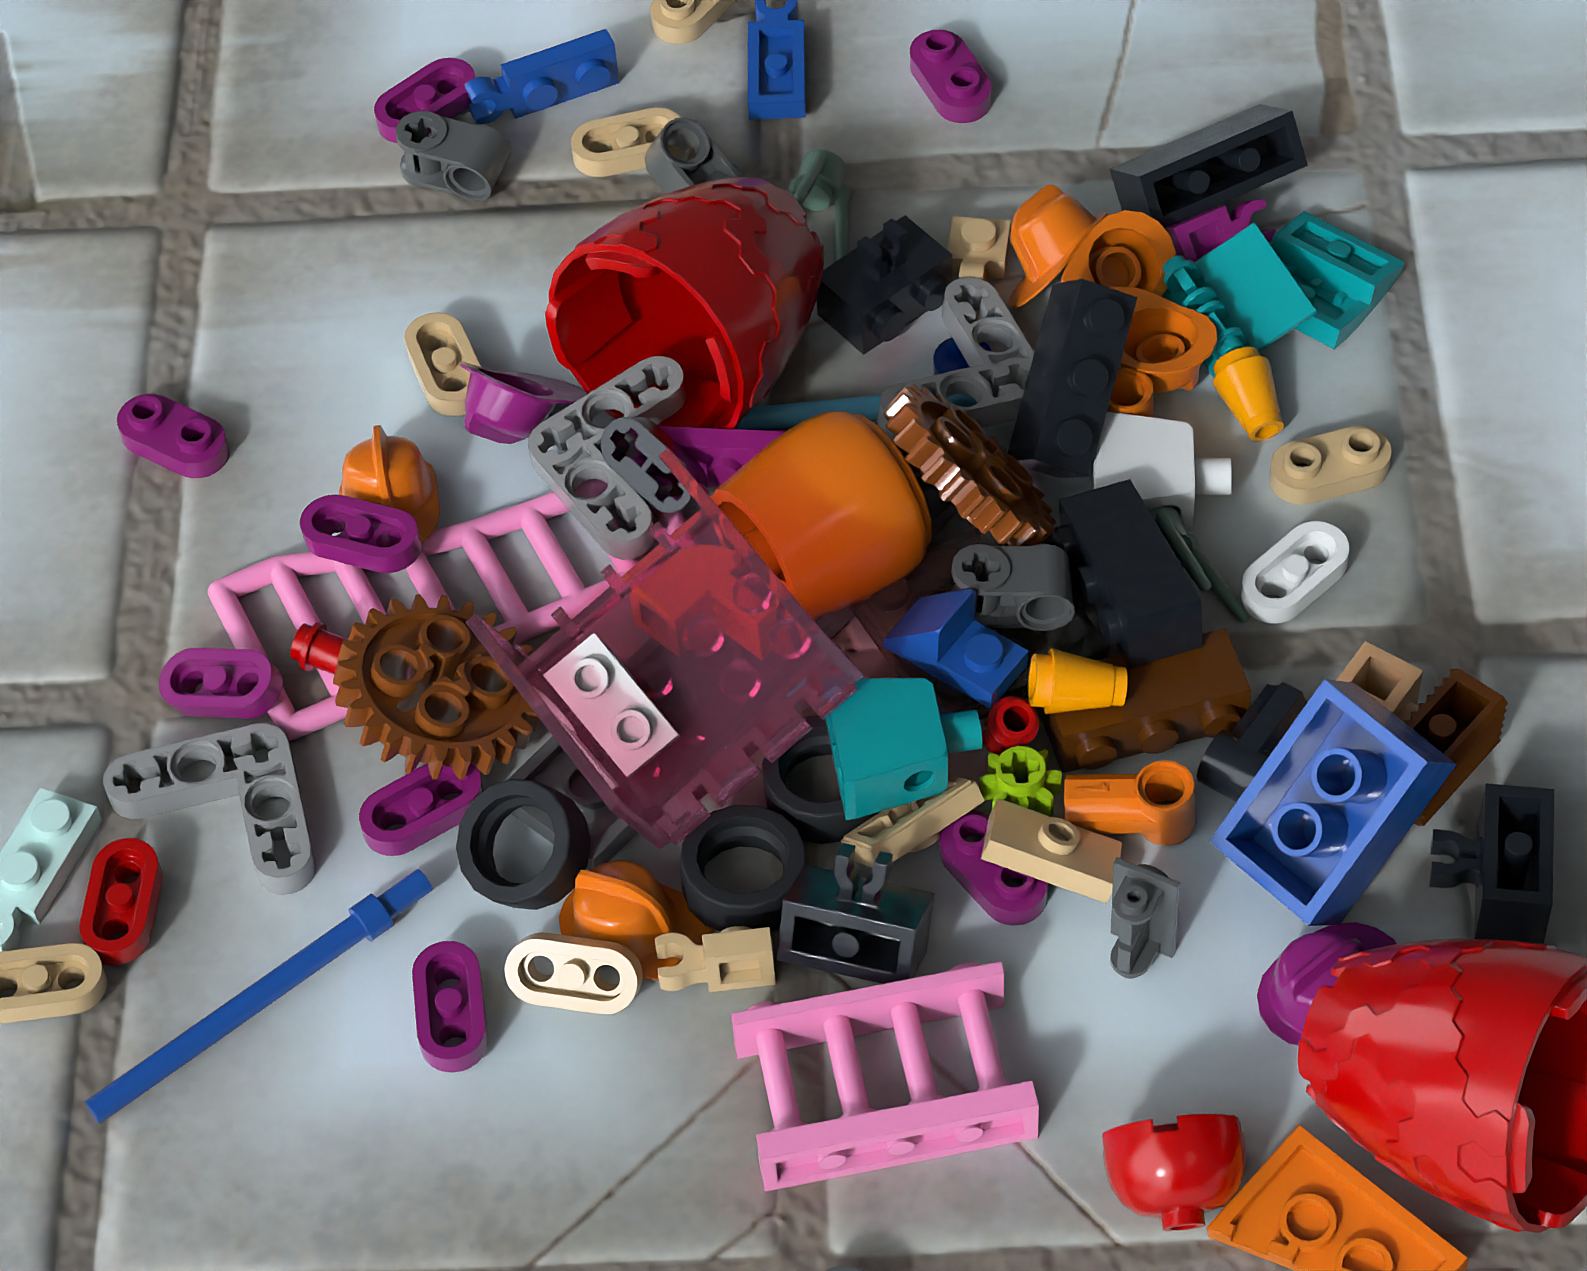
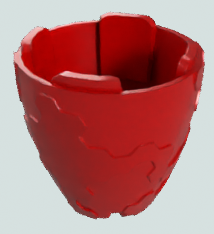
[545,177,825,439]
[1297,938,1587,1233]

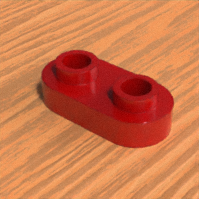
[79,838,163,965]

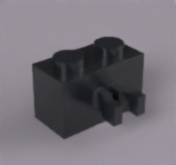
[816,215,953,355]
[1429,783,1554,944]
[777,843,935,984]

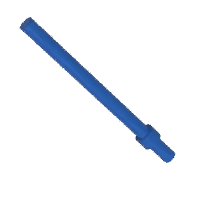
[84,869,433,1124]

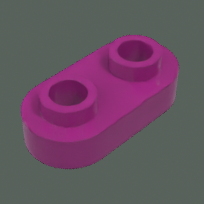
[910,30,991,123]
[374,58,475,143]
[117,394,230,478]
[300,494,422,573]
[159,648,283,719]
[359,763,484,856]
[940,810,1048,926]
[412,941,488,1073]

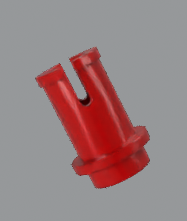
[290,622,348,674]
[982,696,1039,756]

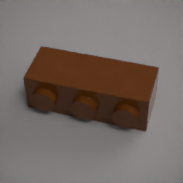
[1039,628,1251,773]

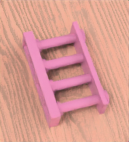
[731,961,1039,1192]

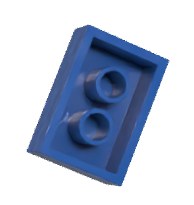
[1209,679,1457,926]

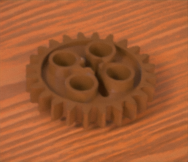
[883,384,1056,546]
[333,594,546,780]

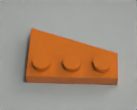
[1206,1125,1468,1271]

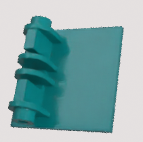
[1161,222,1317,378]

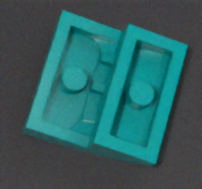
[1271,211,1405,350]

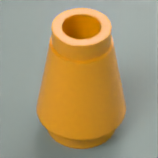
[1213,347,1284,442]
[1028,648,1127,714]

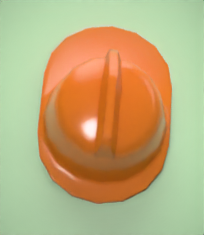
[1008,184,1109,309]
[1061,210,1176,296]
[1111,287,1218,393]
[339,425,440,543]
[559,860,714,981]

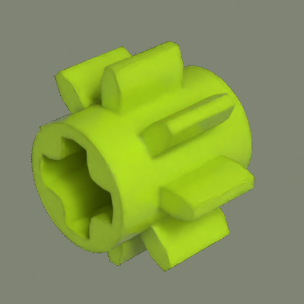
[979,746,1062,817]

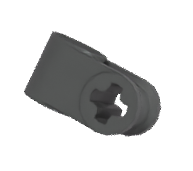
[395,111,512,202]
[644,118,746,194]
[950,544,1075,631]

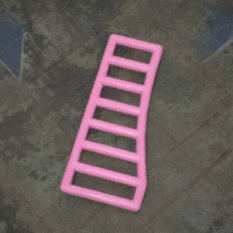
[208,479,702,741]

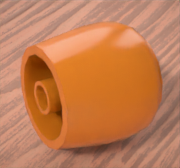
[711,411,932,626]

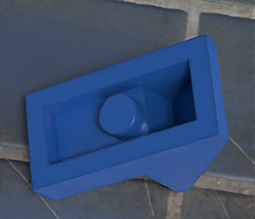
[883,589,1029,709]

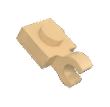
[947,216,1011,281]
[655,926,776,992]

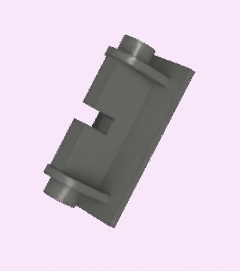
[1110,857,1180,979]

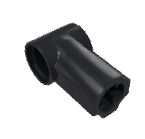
[1196,682,1307,802]

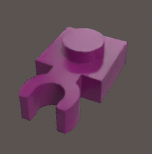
[1165,199,1276,263]

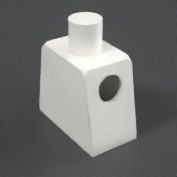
[1092,412,1231,530]

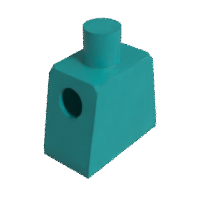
[824,678,982,820]

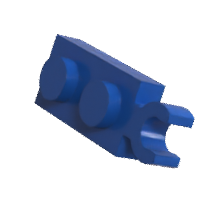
[748,0,806,120]
[464,29,619,125]

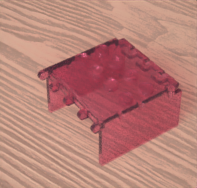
[465,448,864,850]

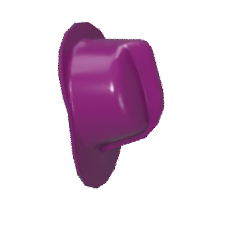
[460,362,587,444]
[1257,922,1397,1046]

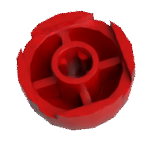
[1102,1114,1246,1231]

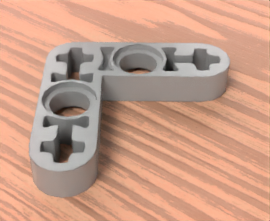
[877,277,1034,442]
[528,356,687,560]
[103,723,316,895]

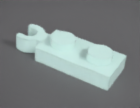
[0,787,102,952]

